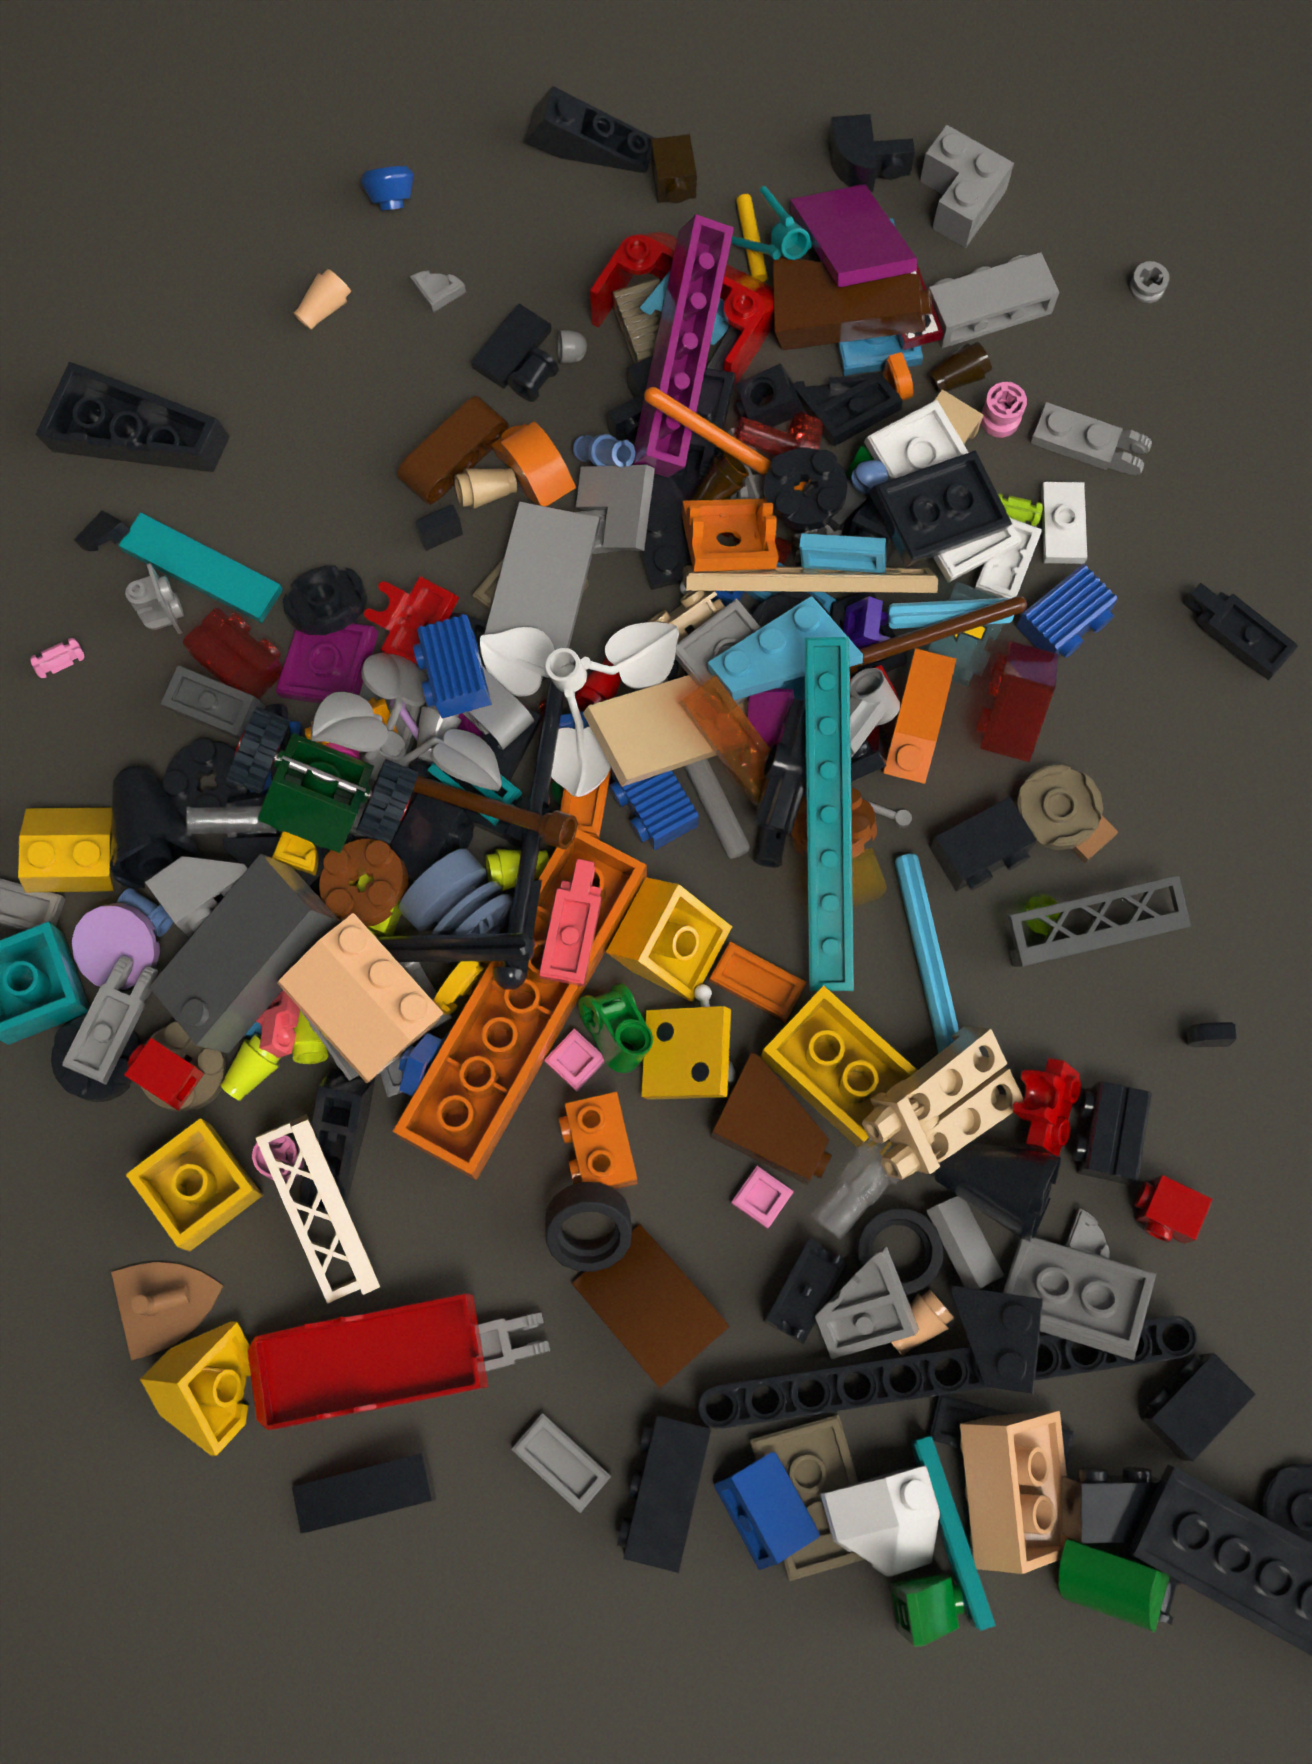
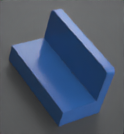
[714,1452,820,1570]

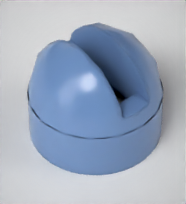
[851,460,888,495]

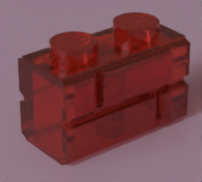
[183,608,283,700]

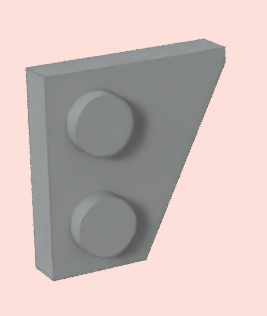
[815,1246,919,1359]

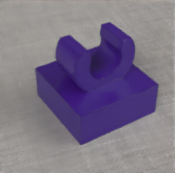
[843,596,890,649]

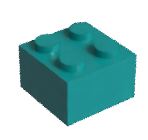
[0,922,90,1045]

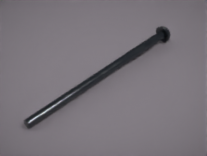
[493,678,565,990]

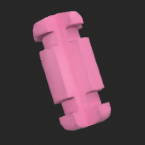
[30,638,85,678]

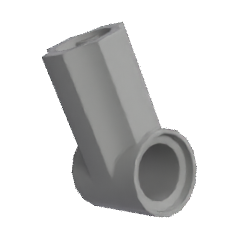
[850,668,900,758]

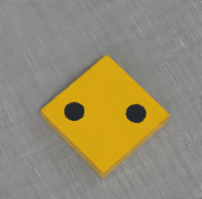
[641,1006,731,1099]

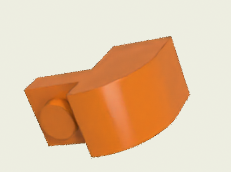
[491,421,576,507]

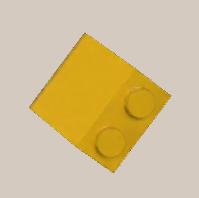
[18,808,114,893]
[606,877,732,1002]

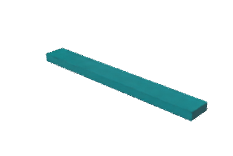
[805,637,854,991]

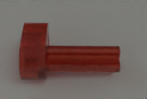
[733,412,823,455]

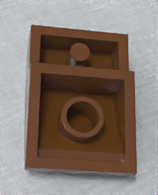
[571,1224,730,1389]

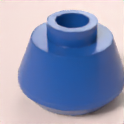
[360,166,414,211]

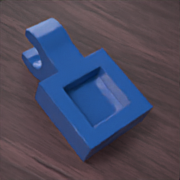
[399,1030,449,1096]

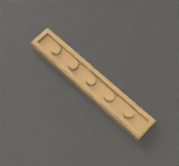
[683,565,938,593]

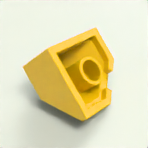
[140,1321,251,1456]

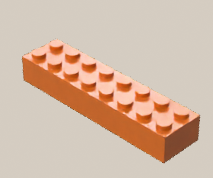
[393,829,647,1181]

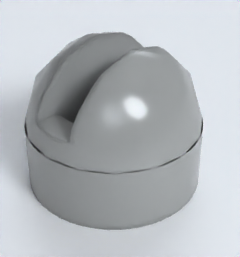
[557,330,587,363]

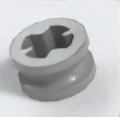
[1129,261,1169,303]

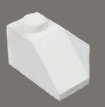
[820,1465,940,1576]

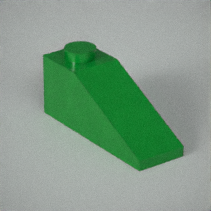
[889,1574,964,1647]

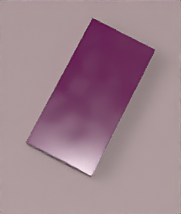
[790,184,917,287]

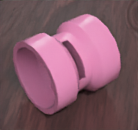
[981,382,1027,438]
[252,1135,304,1182]

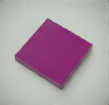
[275,623,379,704]

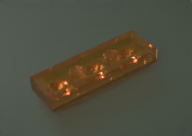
[678,675,770,806]

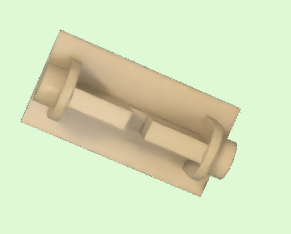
[648,591,725,643]

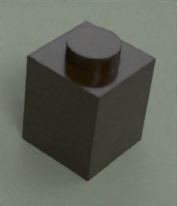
[651,134,697,203]

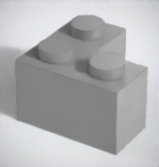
[920,125,1014,248]

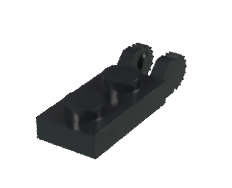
[674,368,736,483]

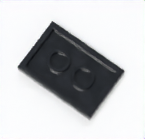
[869,450,1012,567]

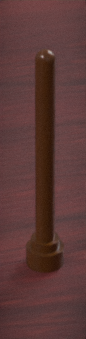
[850,596,1027,679]
[413,775,577,850]

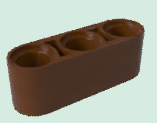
[397,396,509,505]

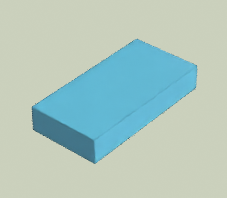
[800,533,887,573]

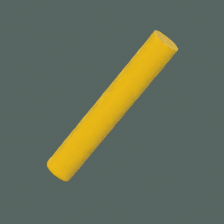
[736,194,768,282]

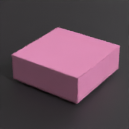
[544,1029,605,1092]
[731,1166,794,1230]

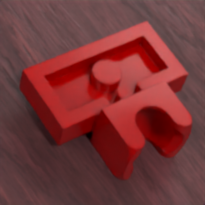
[364,576,459,667]
[1013,1058,1081,1156]

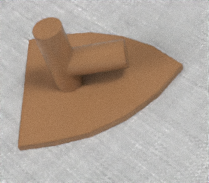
[111,1262,224,1361]

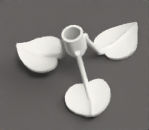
[480,622,679,797]

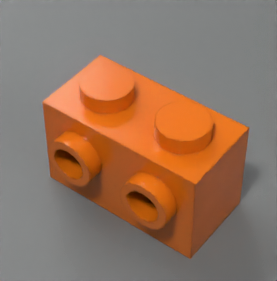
[559,1092,638,1189]

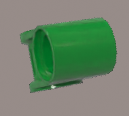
[578,983,653,1073]

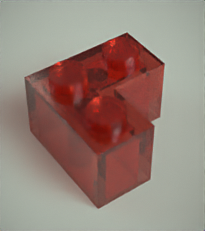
[975,641,1058,763]

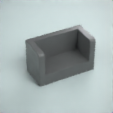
[160,665,266,740]

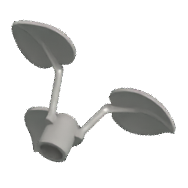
[311,652,502,791]

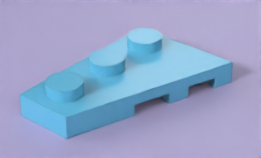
[708,596,863,701]

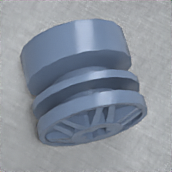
[398,849,513,966]

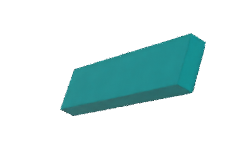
[118,512,283,624]
[909,1435,996,1631]

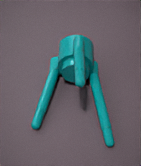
[731,186,812,260]

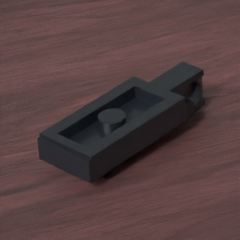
[1184,583,1298,681]

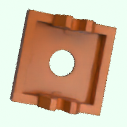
[681,499,779,572]

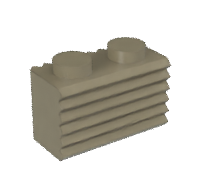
[613,278,662,365]

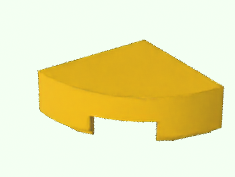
[272,832,318,875]

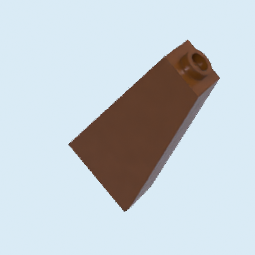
[773,257,932,350]

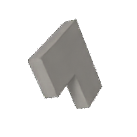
[576,465,655,551]

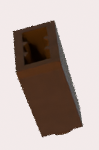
[711,1052,832,1185]

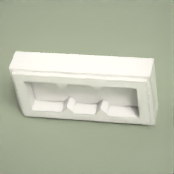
[1041,482,1087,564]
[974,518,1042,599]

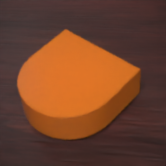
[882,352,913,401]

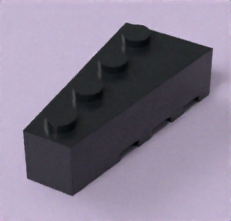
[35,361,230,472]

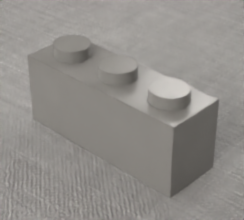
[929,252,1059,349]

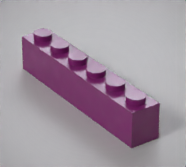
[631,214,734,478]

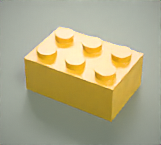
[761,985,918,1149]

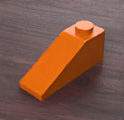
[882,648,957,784]

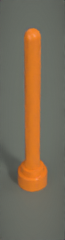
[644,387,806,491]

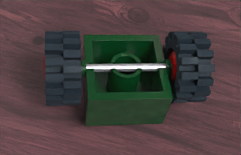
[227,706,418,853]

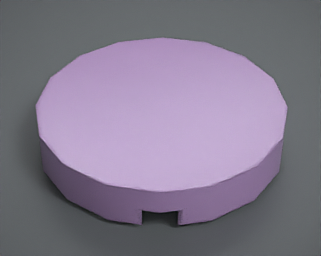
[72,903,160,990]

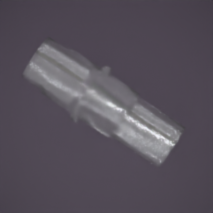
[810,1138,899,1240]

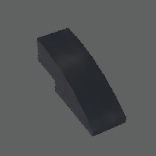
[292,1452,436,1534]

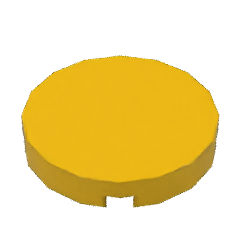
[433,961,491,1016]

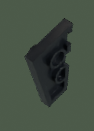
[641,474,692,590]

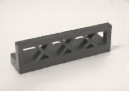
[1007,875,1191,967]

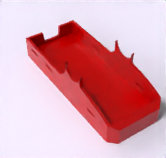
[247,1294,488,1430]

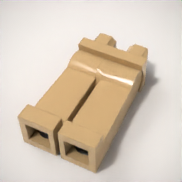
[862,1026,1024,1180]

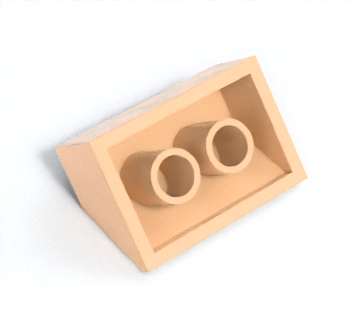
[277,913,443,1083]
[960,1411,1074,1574]

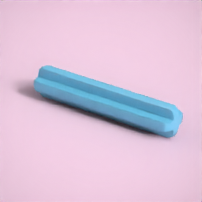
[887,598,1014,629]

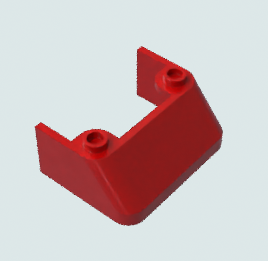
[590,232,775,390]

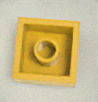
[125,1118,264,1251]

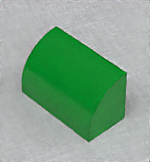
[1059,1539,1170,1633]

